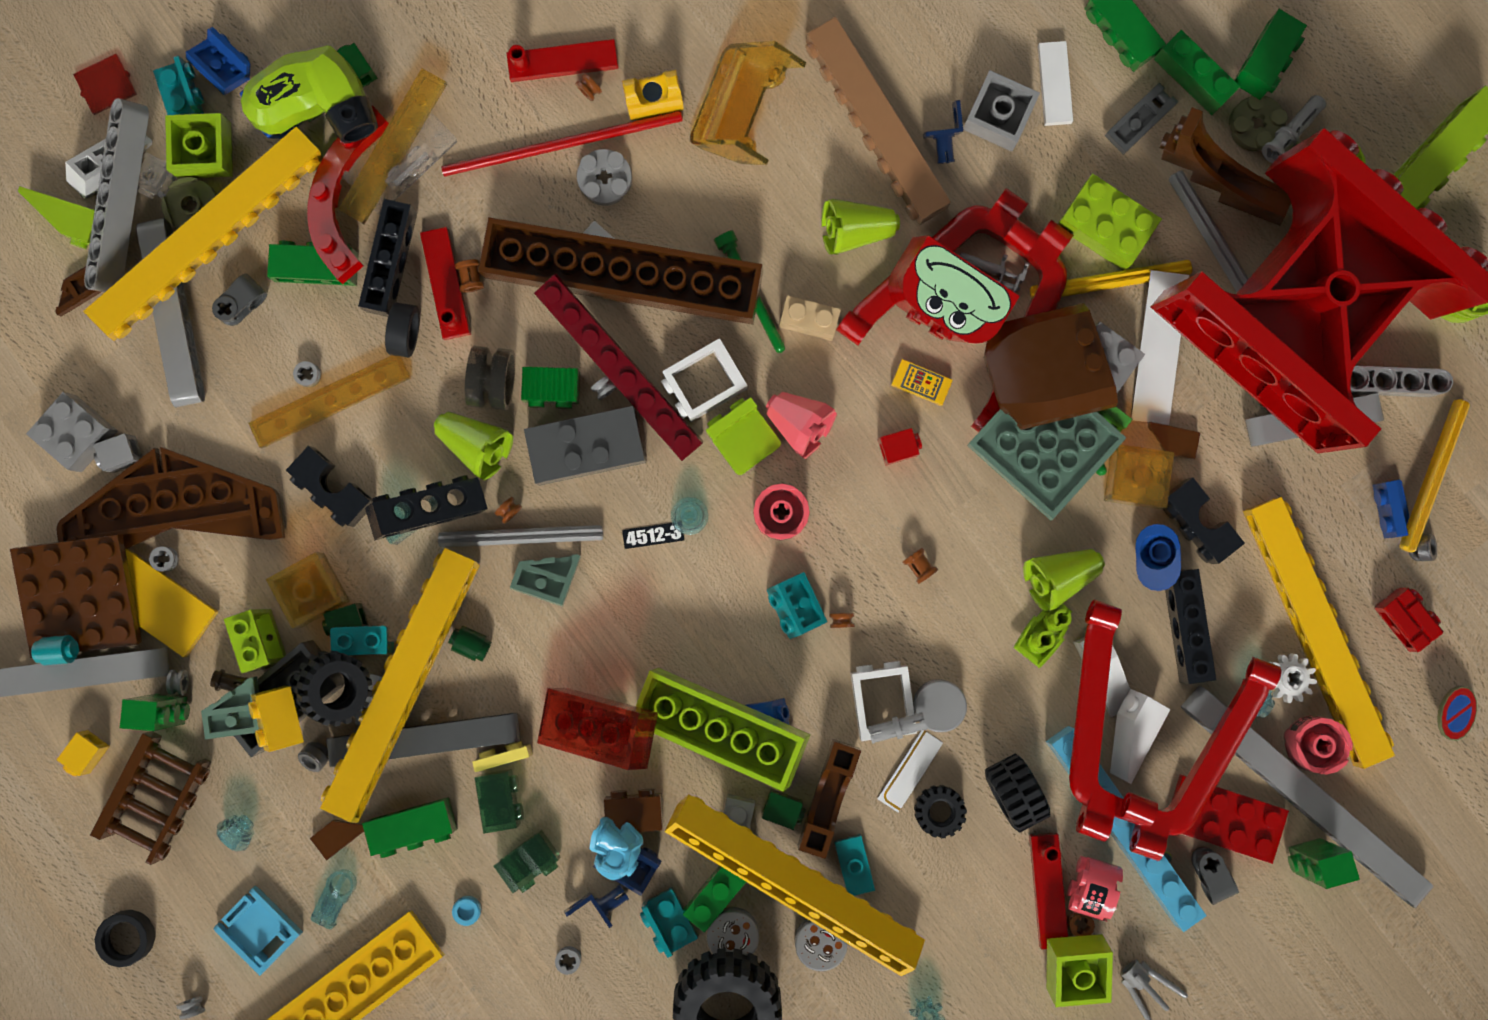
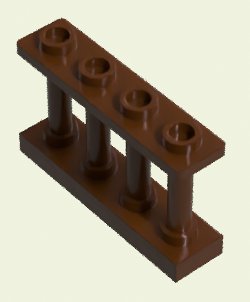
[90,731,211,865]

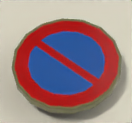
[1437,686,1477,741]

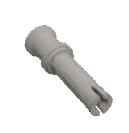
[1262,95,1326,163]

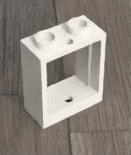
[661,338,748,422]
[850,661,917,741]

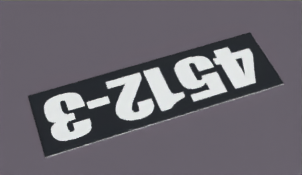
[622,521,684,549]

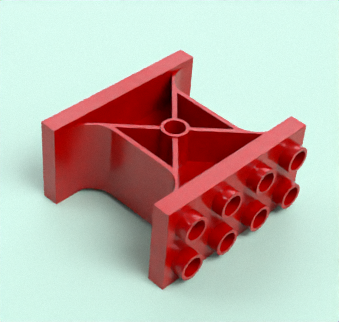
[1150,128,1488,454]

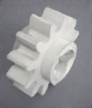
[1269,653,1317,703]

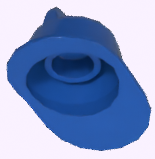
[1135,524,1181,591]

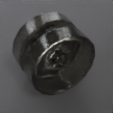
[465,346,515,411]

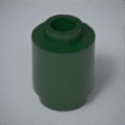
[448,625,492,662]

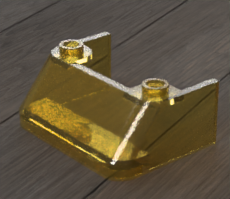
[690,41,806,165]

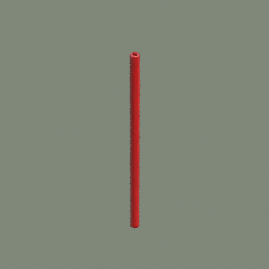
[441,111,683,177]

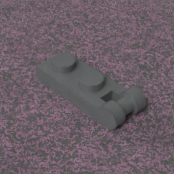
[1105,82,1179,155]

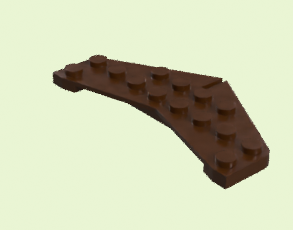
[56,447,285,549]

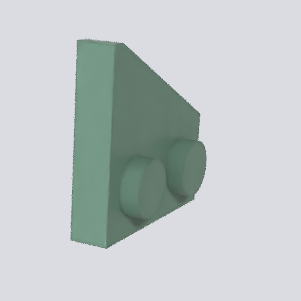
[510,554,581,607]
[201,676,259,739]

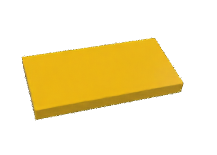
[125,549,219,658]

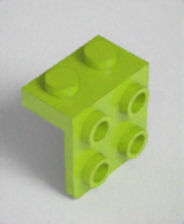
[706,397,781,475]

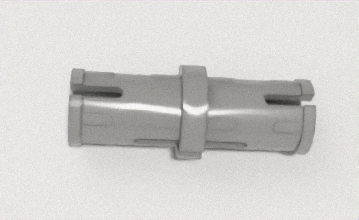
[868,712,927,744]

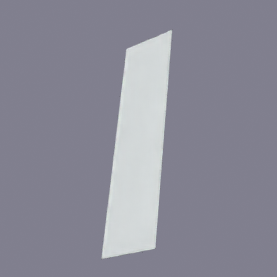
[1131,270,1189,425]

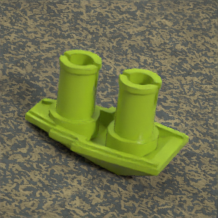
[1013,604,1072,668]

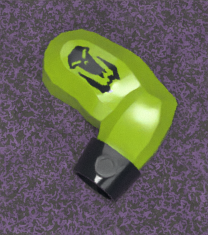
[241,45,378,143]

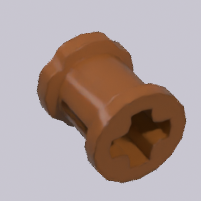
[455,259,485,293]
[903,548,938,584]

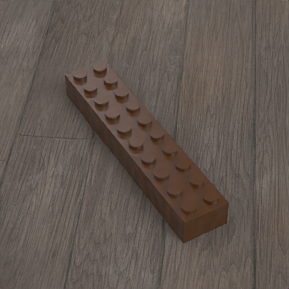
[478,217,763,325]

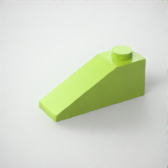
[18,186,95,249]

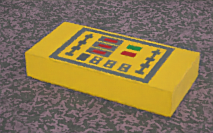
[891,359,953,406]

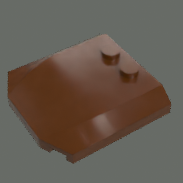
[983,303,1118,430]

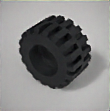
[292,650,373,727]
[985,753,1050,833]

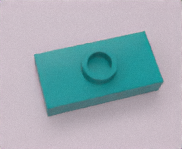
[834,834,875,896]

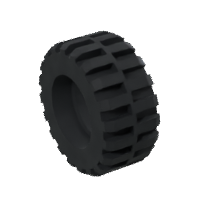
[672,948,782,1020]

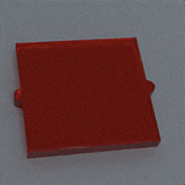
[73,54,137,115]

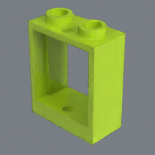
[224,609,286,673]

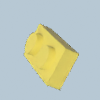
[472,741,533,772]

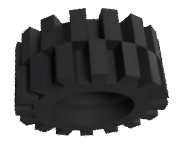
[914,785,967,839]

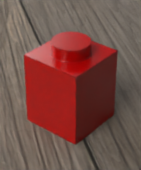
[878,428,922,466]

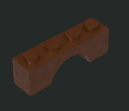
[797,739,861,859]

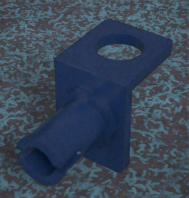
[923,100,963,164]
[564,884,629,928]

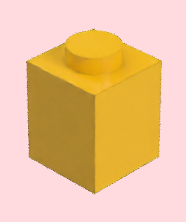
[57,730,110,776]

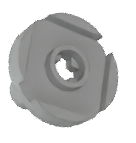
[577,149,632,206]

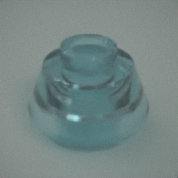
[671,497,708,535]
[216,815,254,852]

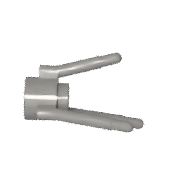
[1121,959,1188,1020]

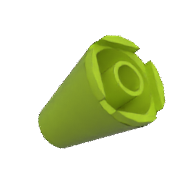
[821,199,900,255]
[434,412,513,480]
[1023,549,1105,611]

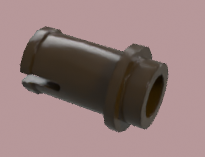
[210,669,248,691]

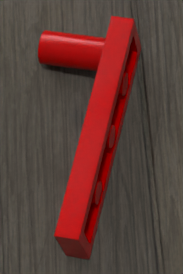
[506,39,618,82]
[420,227,471,340]
[1029,833,1068,950]

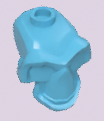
[589,817,643,880]

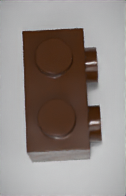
[604,789,664,832]

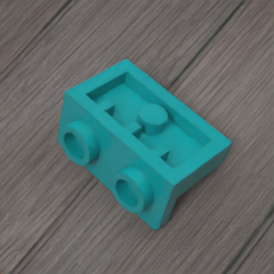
[153,55,205,115]
[767,572,827,639]
[330,626,395,655]
[640,887,698,958]

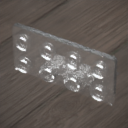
[342,102,457,214]

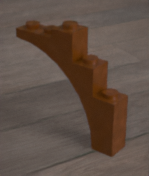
[1159,107,1291,226]

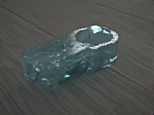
[311,869,357,929]

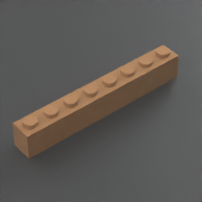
[805,17,951,225]

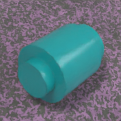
[31,635,79,666]

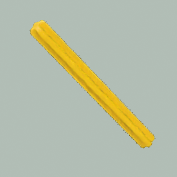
[1030,260,1193,299]
[1399,399,1470,552]

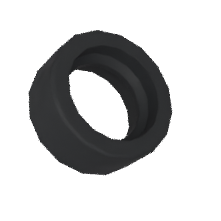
[385,302,420,358]
[94,910,155,968]

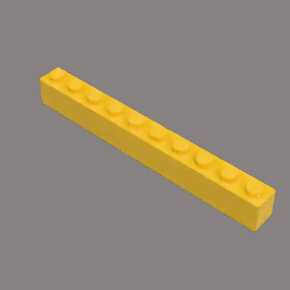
[83,127,323,341]
[1243,497,1395,769]
[320,548,480,823]
[664,794,925,976]

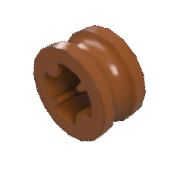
[575,74,602,101]
[495,497,522,524]
[830,613,855,628]
[1067,912,1095,936]

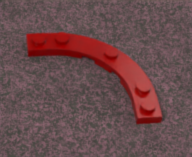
[307,105,392,284]

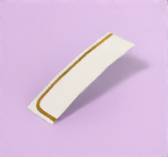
[877,730,943,812]

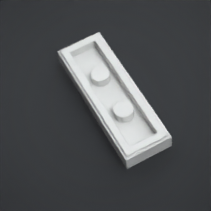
[1038,41,1073,126]

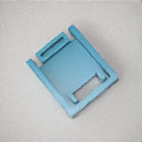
[214,886,303,976]

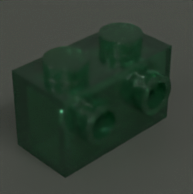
[474,769,524,834]

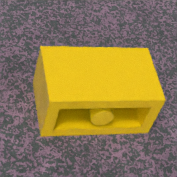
[248,686,304,752]

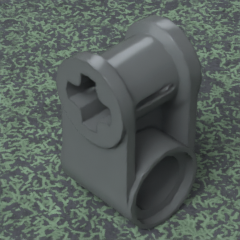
[212,273,268,326]
[1191,847,1239,905]

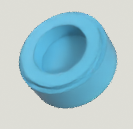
[452,896,482,926]

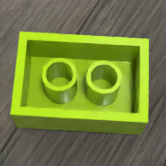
[1058,173,1162,270]

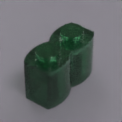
[493,830,561,893]

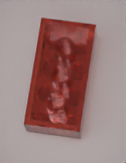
[537,688,658,770]

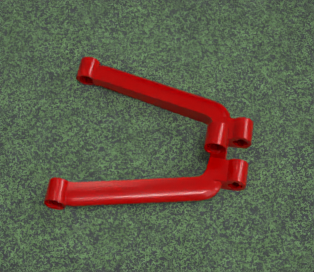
[836,188,1074,432]
[1069,599,1281,861]

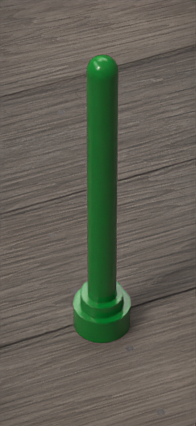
[714,230,785,353]

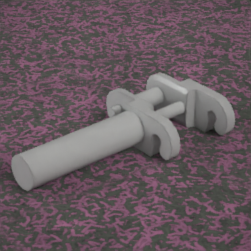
[960,252,1030,293]

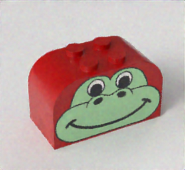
[888,235,1020,344]

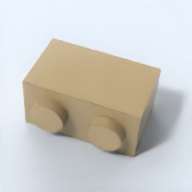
[779,295,841,341]

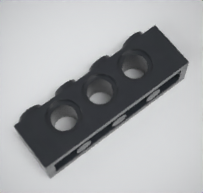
[358,199,418,317]
[365,475,488,541]
[1165,569,1216,684]

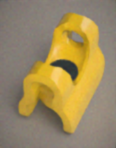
[622,70,684,120]

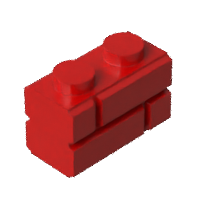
[1374,587,1444,652]

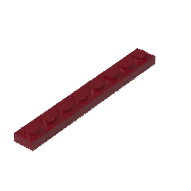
[534,274,703,461]

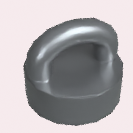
[1408,534,1437,562]
[298,741,329,772]

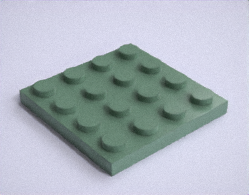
[967,409,1126,521]

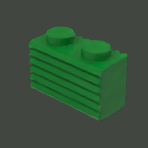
[521,367,580,409]

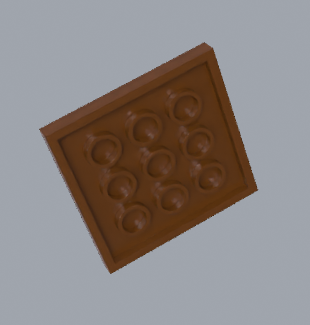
[10,534,142,658]

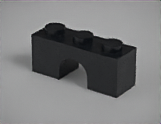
[286,445,373,527]
[1160,477,1245,564]

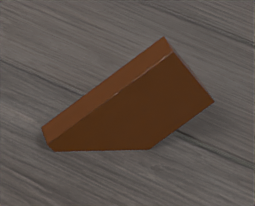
[55,266,101,317]
[1148,422,1201,460]
[310,820,364,861]

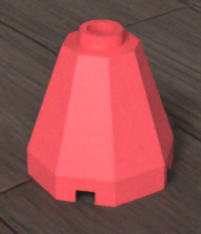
[766,392,837,459]

